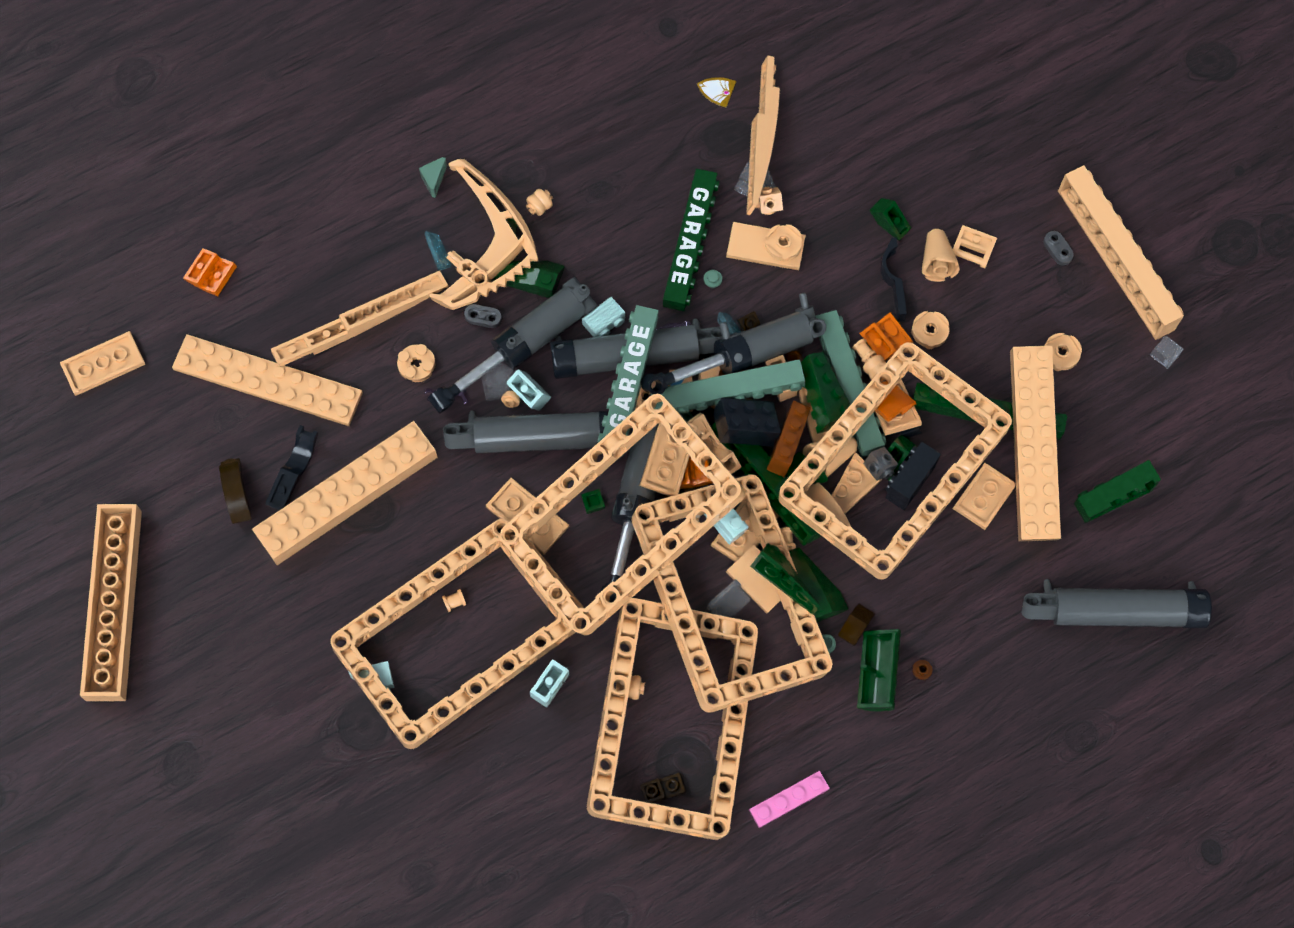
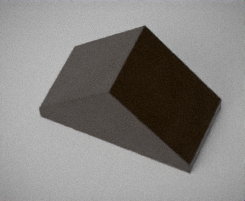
[838,603,875,646]

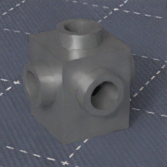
[863,447,898,481]

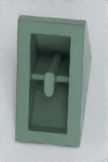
[419,157,447,198]

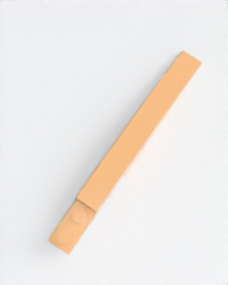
[747,56,780,215]
[271,271,448,367]

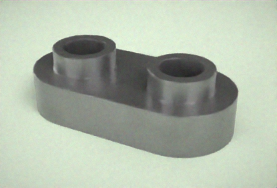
[1044,231,1074,265]
[464,304,502,328]

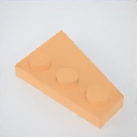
[831,452,882,514]

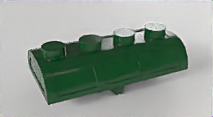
[857,629,901,711]

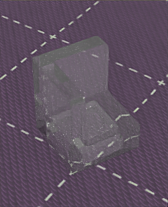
[1151,336,1184,369]

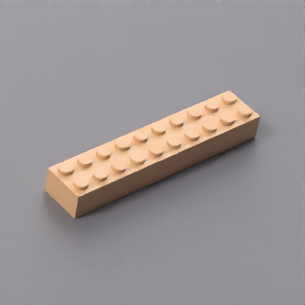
[1058,165,1184,340]
[1010,346,1061,541]
[252,421,438,565]
[80,504,142,701]

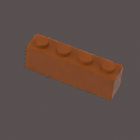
[766,400,811,477]

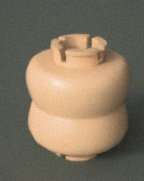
[526,189,553,216]
[863,355,886,382]
[616,675,645,700]

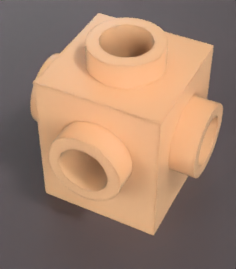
[756,187,783,215]

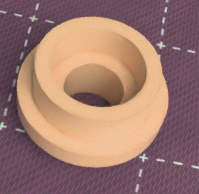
[501,391,520,408]

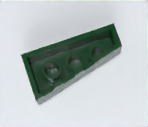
[801,352,851,434]
[1074,460,1161,523]

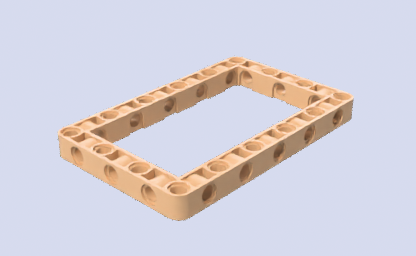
[778,342,1012,580]
[500,394,745,635]
[631,475,833,712]
[331,519,582,749]
[587,598,758,840]

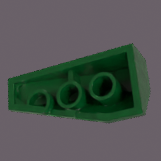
[491,261,565,298]
[750,543,820,615]
[789,547,848,623]

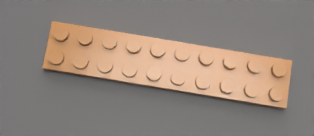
[172,334,363,426]

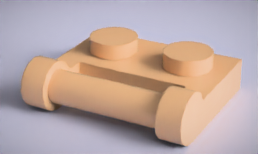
[953,225,997,268]

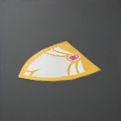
[697,77,736,107]

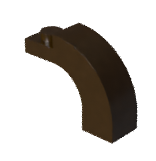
[219,458,251,524]

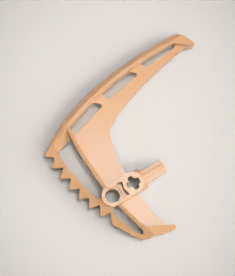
[429,159,538,310]

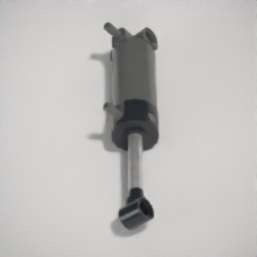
[427,277,598,414]
[641,292,826,394]
[600,424,658,603]

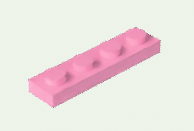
[749,771,830,828]

